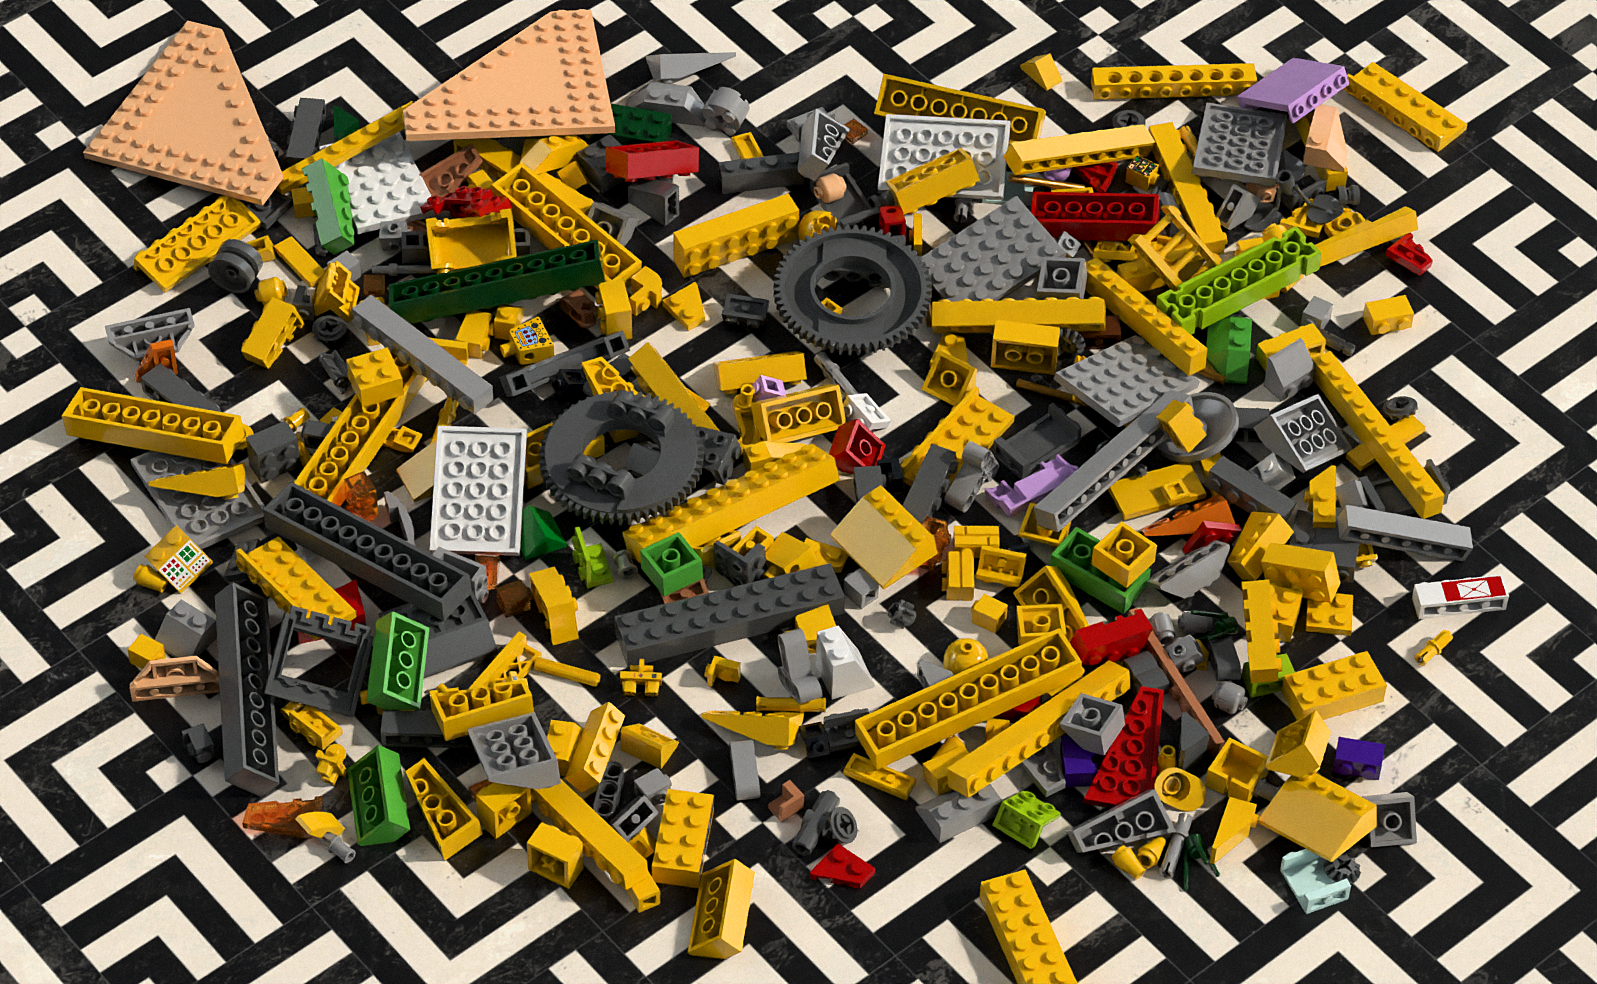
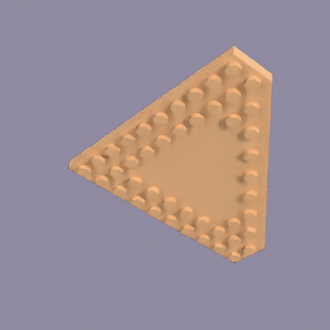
[403,9,615,141]
[83,21,283,206]

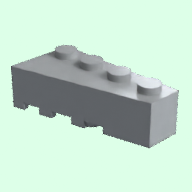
[798,109,850,181]
[1067,789,1176,853]

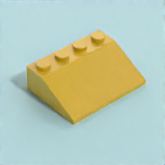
[830,485,937,590]
[1258,773,1377,862]

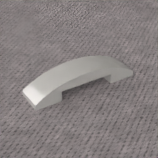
[384,491,415,546]

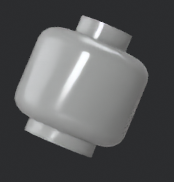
[1212,680,1248,714]

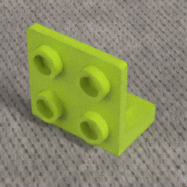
[572,527,613,588]
[992,791,1061,849]

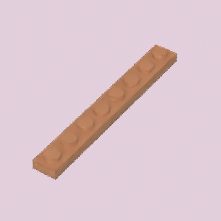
[1128,608,1225,758]

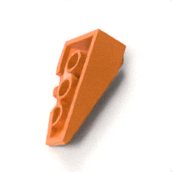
[1140,494,1235,536]

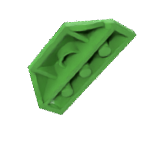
[1206,316,1252,384]

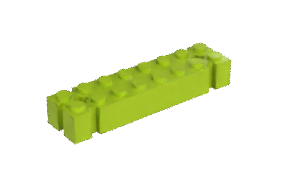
[1156,226,1321,335]

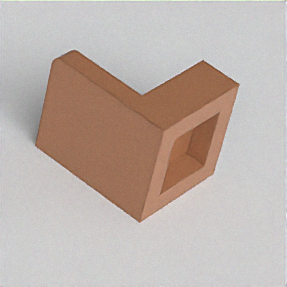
[768,780,804,822]

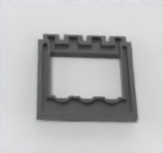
[263,605,374,717]

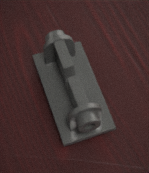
[319,350,351,394]

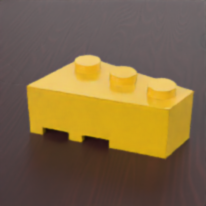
[241,297,304,369]
[1227,512,1294,581]
[529,566,579,645]

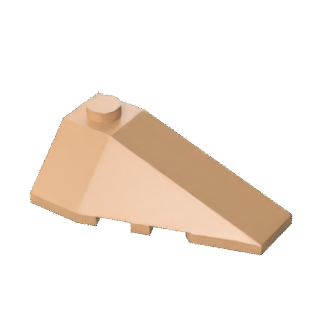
[1303,104,1348,172]

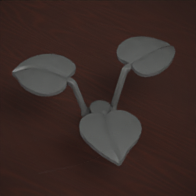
[1245,150,1344,232]

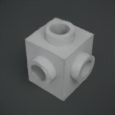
[379,220,412,251]
[1166,634,1205,673]

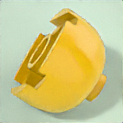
[798,210,838,241]
[943,638,989,676]

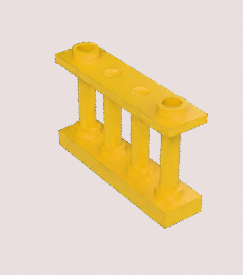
[1128,205,1222,292]

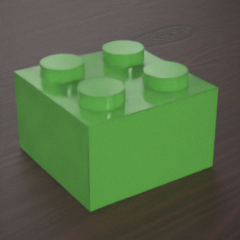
[640,532,703,597]

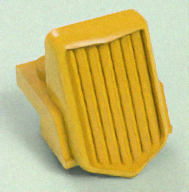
[311,261,360,322]

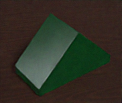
[333,106,359,142]

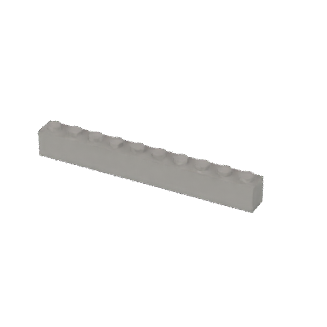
[1034,389,1194,532]

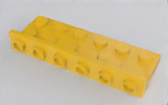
[1343,62,1467,152]
[133,195,262,293]
[900,386,1015,499]
[236,536,357,640]

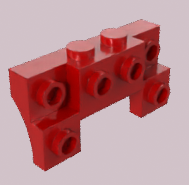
[420,186,512,218]

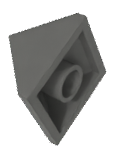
[1177,712,1209,772]

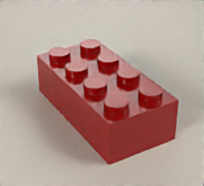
[606,140,699,182]

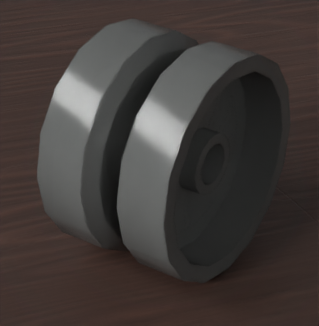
[208,239,263,293]

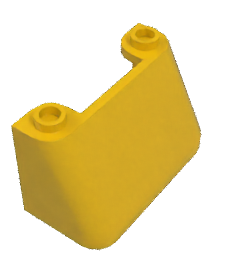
[426,208,517,274]

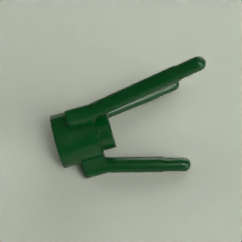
[1191,610,1238,641]
[1181,834,1220,891]

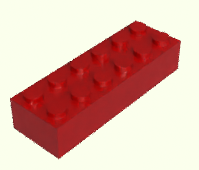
[1031,192,1160,242]

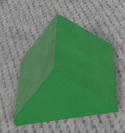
[520,505,567,560]

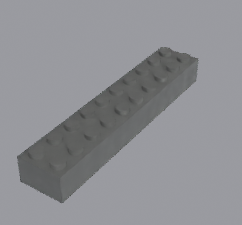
[263,482,472,621]
[614,563,845,667]
[215,582,279,797]

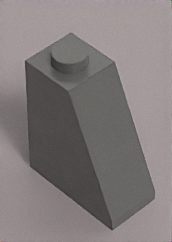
[628,178,679,226]

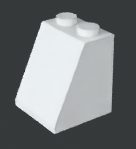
[816,626,875,699]

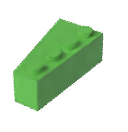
[302,158,354,255]

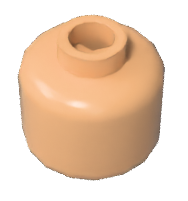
[814,173,846,204]

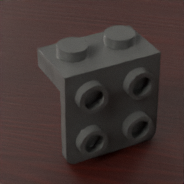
[696,426,742,485]
[713,540,766,586]

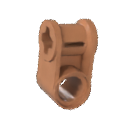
[559,289,596,328]

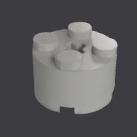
[702,87,750,136]

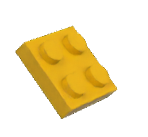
[1306,593,1353,636]

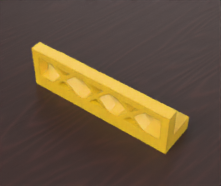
[469,631,542,689]

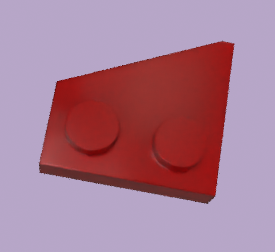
[1072,162,1119,193]
[1385,233,1433,276]
[1182,521,1242,555]
[809,844,875,889]

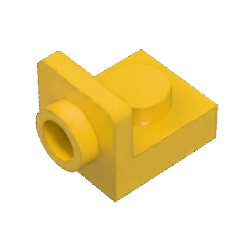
[704,656,741,687]

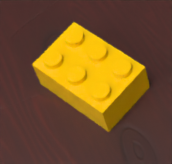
[991,320,1060,375]
[1261,542,1340,603]

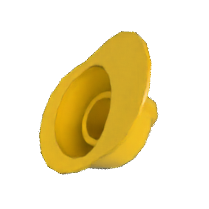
[1154,767,1207,812]

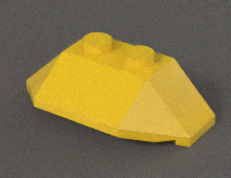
[520,134,589,174]

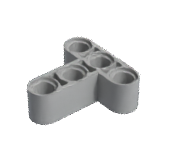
[944,441,999,513]
[778,628,822,704]

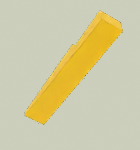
[1315,206,1418,267]

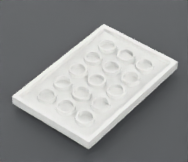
[878,114,1011,200]
[319,131,438,234]
[430,426,527,556]

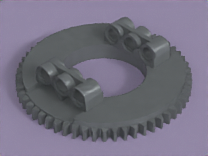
[773,225,932,355]
[539,390,704,525]

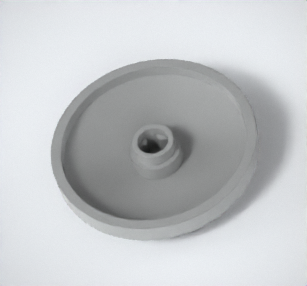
[1156,392,1239,462]

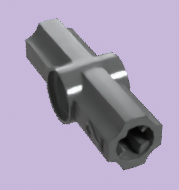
[792,790,840,856]

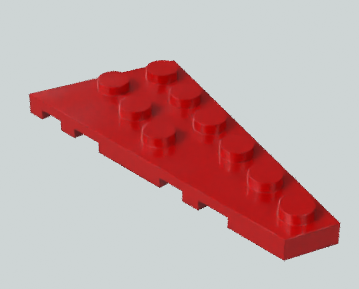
[1082,686,1164,808]

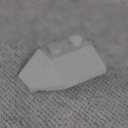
[626,82,705,127]
[105,308,195,361]
[1147,540,1230,599]

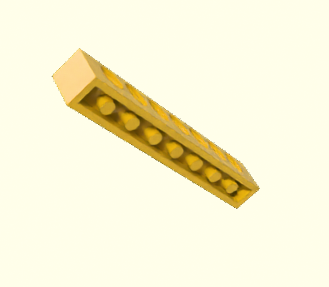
[1091,63,1257,100]

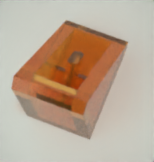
[475,552,501,591]

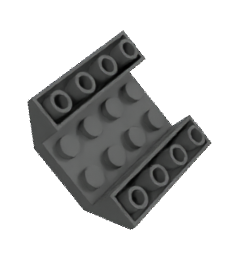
[378,589,498,678]

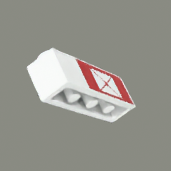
[1412,575,1509,619]

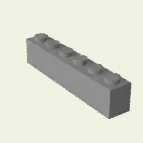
[1337,505,1473,562]

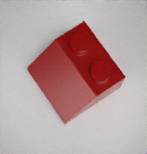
[829,419,886,475]

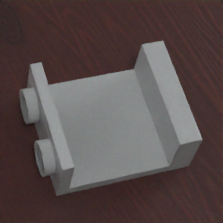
[433,547,489,604]

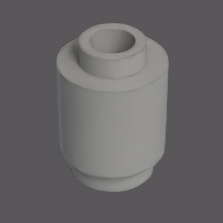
[1178,611,1212,634]
[1149,612,1175,647]

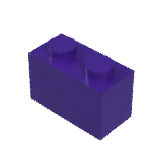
[1060,736,1097,787]
[1333,737,1385,780]

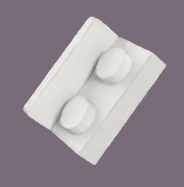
[843,393,891,431]

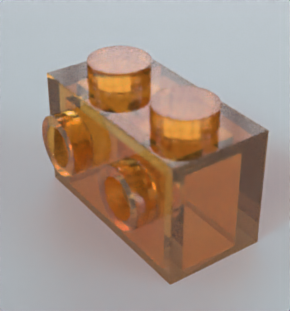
[344,471,379,522]
[918,516,951,571]

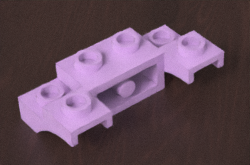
[985,454,1078,518]

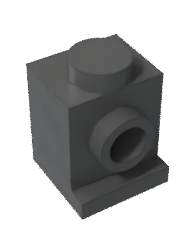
[301,420,335,450]
[182,723,215,764]

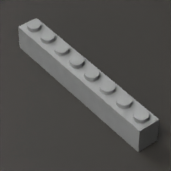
[352,295,493,414]

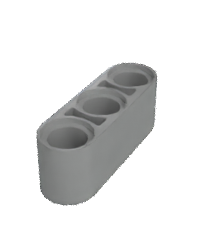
[729,740,760,800]

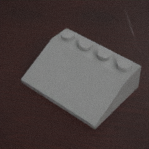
[1253,394,1353,473]
[467,712,561,789]

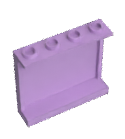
[1237,58,1349,123]

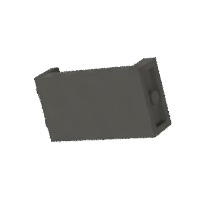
[810,163,879,231]
[993,403,1082,480]
[1358,459,1450,516]
[1312,507,1360,583]

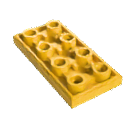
[1108,462,1206,520]

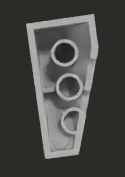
[646,52,736,83]

